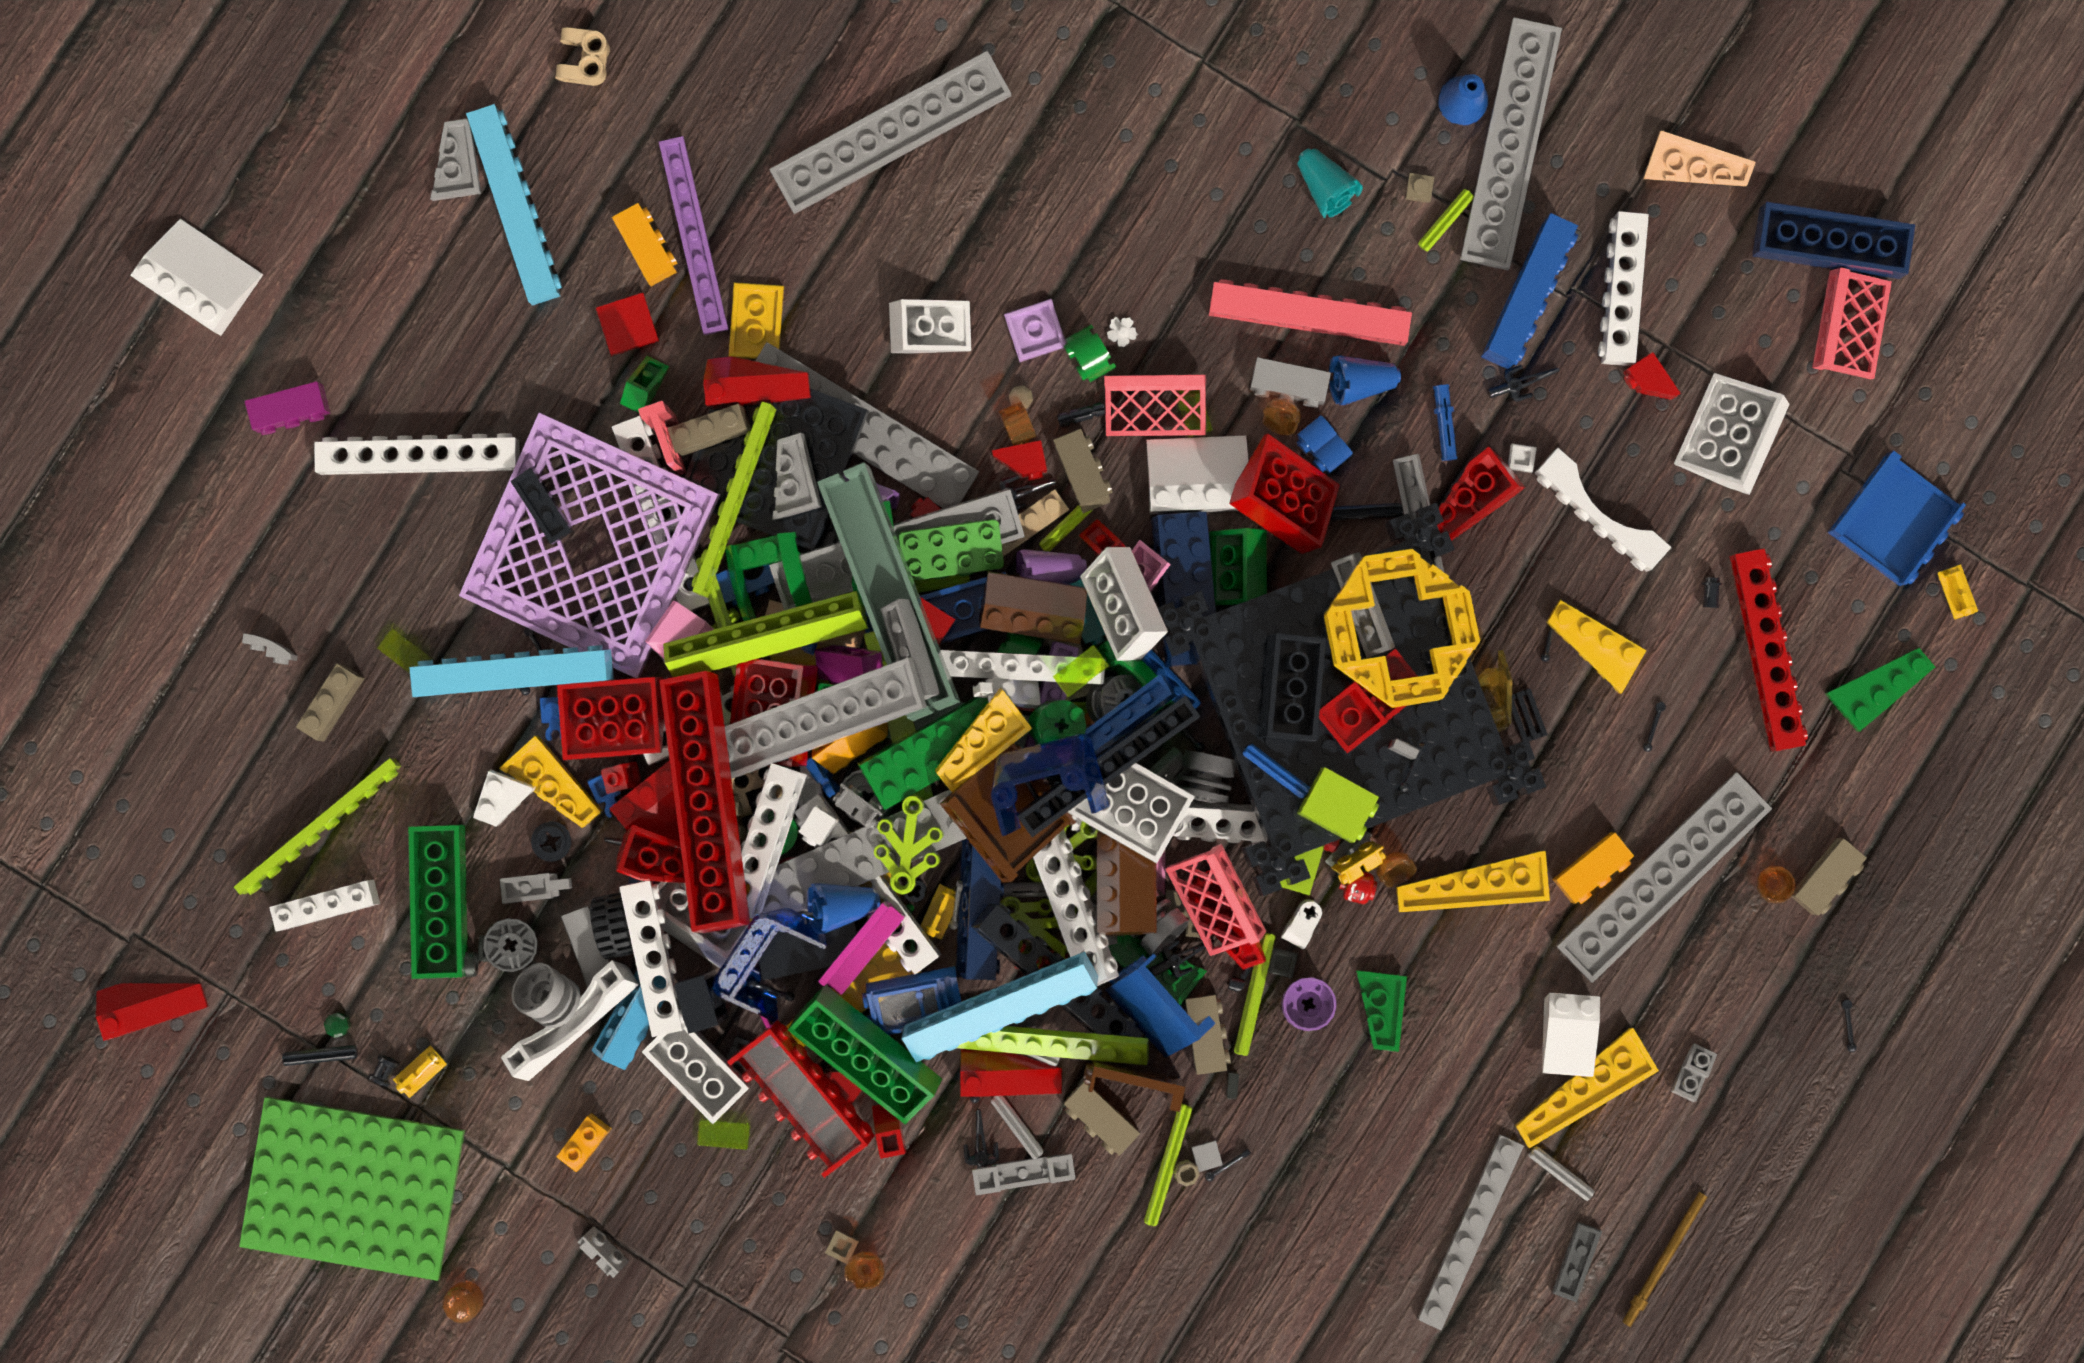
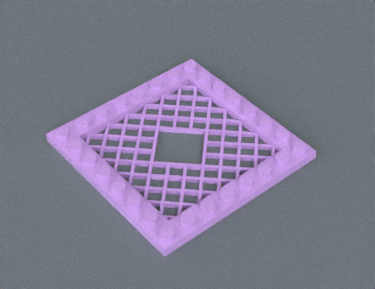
[459,413,720,678]

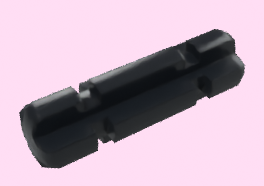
[1057,401,1106,427]

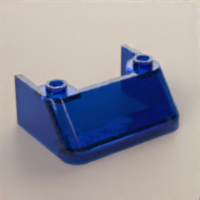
[991,734,1110,836]
[713,908,827,1022]

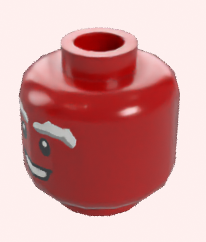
[1339,871,1378,904]

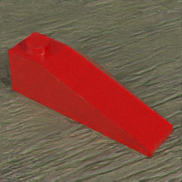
[703,356,811,409]
[1437,447,1525,541]
[616,825,685,883]
[1184,870,1266,970]
[96,983,209,1041]
[960,1049,1062,1097]

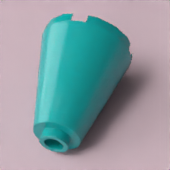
[1297,148,1363,218]

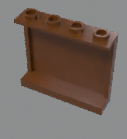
[939,743,1076,882]
[1083,1060,1185,1112]

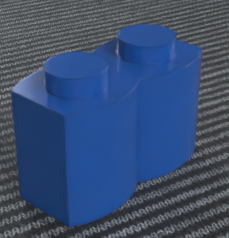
[1297,415,1353,475]

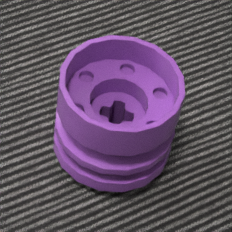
[1281,978,1336,1031]

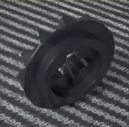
[531,821,572,861]

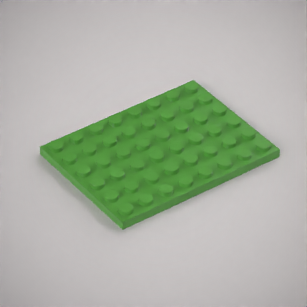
[239,1096,465,1281]

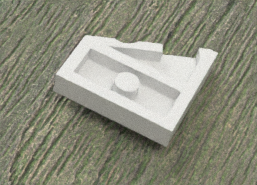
[473,770,536,826]

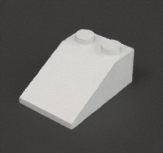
[889,299,971,353]
[1542,993,1600,1077]

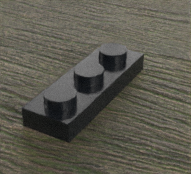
[510,467,574,545]

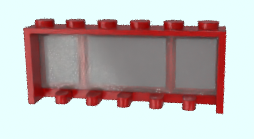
[727,1020,875,1178]

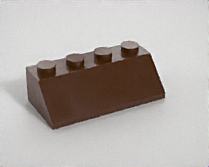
[978,571,1087,644]
[1097,831,1157,936]

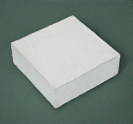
[1507,443,1537,473]

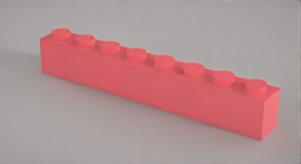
[1208,280,1412,346]

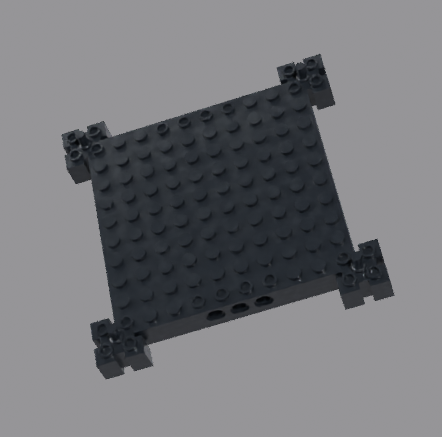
[1157,503,1546,896]

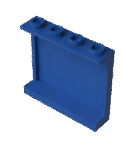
[1828,450,1966,586]
[1105,954,1216,1058]

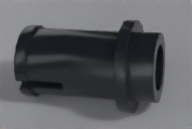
[1702,577,1722,608]

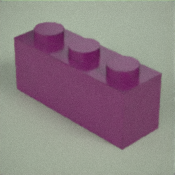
[245,381,331,435]
[814,644,883,684]

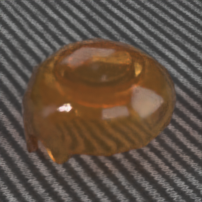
[1263,398,1301,435]
[1376,852,1417,887]
[1756,866,1795,904]
[844,1251,885,1289]
[442,1282,484,1323]

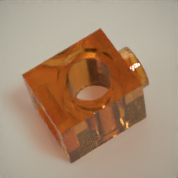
[998,402,1036,446]

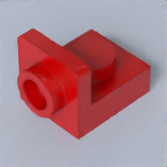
[601,762,642,794]

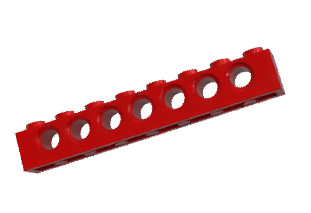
[1729,548,1808,752]

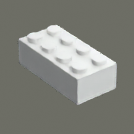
[1080,547,1168,661]
[642,1024,752,1124]

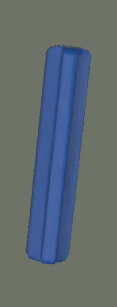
[1243,744,1310,798]

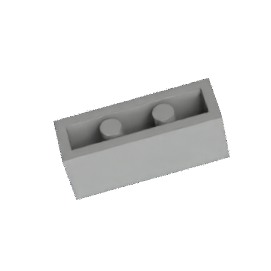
[1250,357,1331,408]

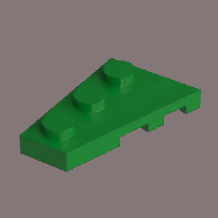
[1356,970,1407,1052]

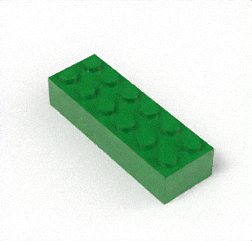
[857,697,988,810]
[408,825,468,979]
[788,985,942,1124]

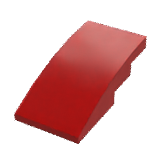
[1319,649,1418,753]

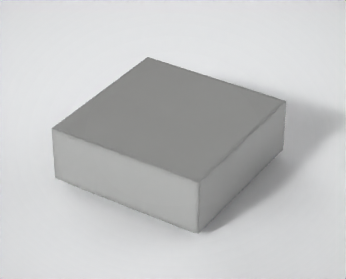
[1388,739,1419,759]
[1191,1140,1223,1172]

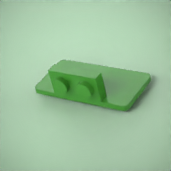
[899,519,1004,581]

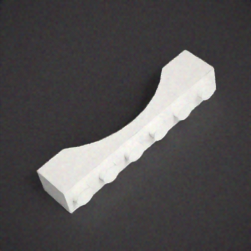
[1535,448,1671,572]
[501,960,639,1081]

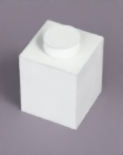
[799,805,839,847]

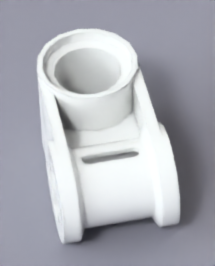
[1281,899,1322,949]

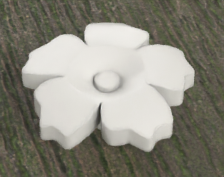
[1107,317,1138,347]

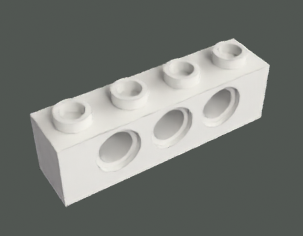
[269,880,380,931]

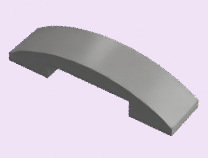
[972,1154,1075,1195]

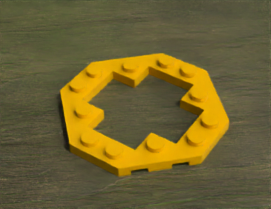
[1324,549,1480,708]

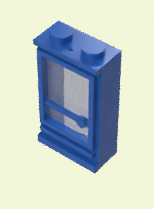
[862,966,962,1035]

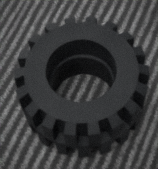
[590,892,634,960]

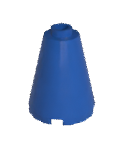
[1438,74,1488,125]
[1329,355,1401,405]
[807,883,880,934]

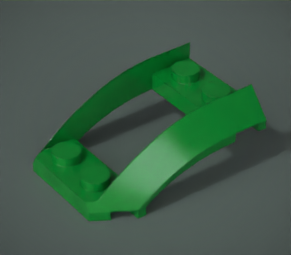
[725,532,813,621]
[1097,641,1172,718]

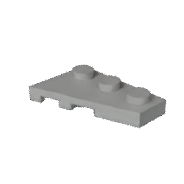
[430,119,481,201]
[773,433,822,520]

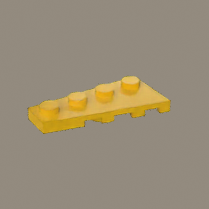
[1546,600,1646,694]
[935,688,1032,792]
[499,735,603,828]

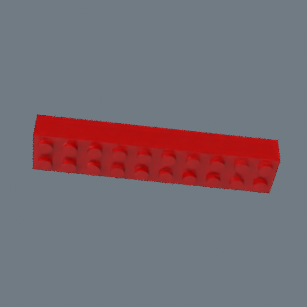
[659,671,751,933]

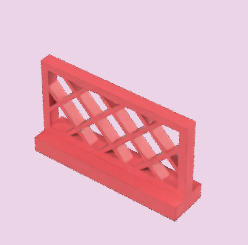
[1812,267,1892,379]
[1104,374,1206,436]
[638,401,686,475]
[1165,844,1266,956]

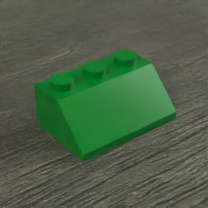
[1209,528,1267,606]

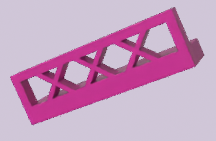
[818,900,906,995]

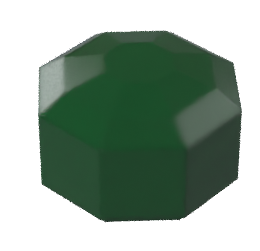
[324,1012,351,1038]

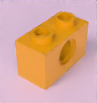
[557,1113,612,1172]

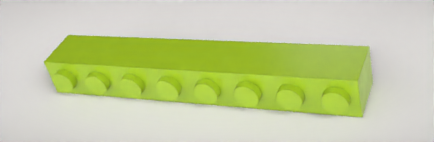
[663,591,868,677]

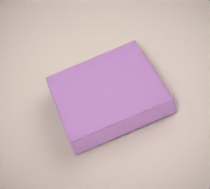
[1004,299,1066,362]

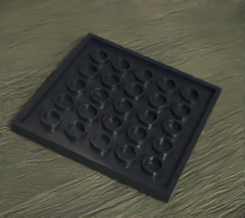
[684,388,869,550]

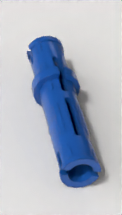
[1433,384,1458,461]

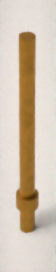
[1622,1192,1708,1327]

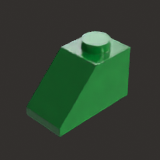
[620,356,669,413]

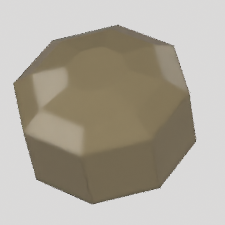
[1009,386,1033,411]
[1173,1159,1200,1186]

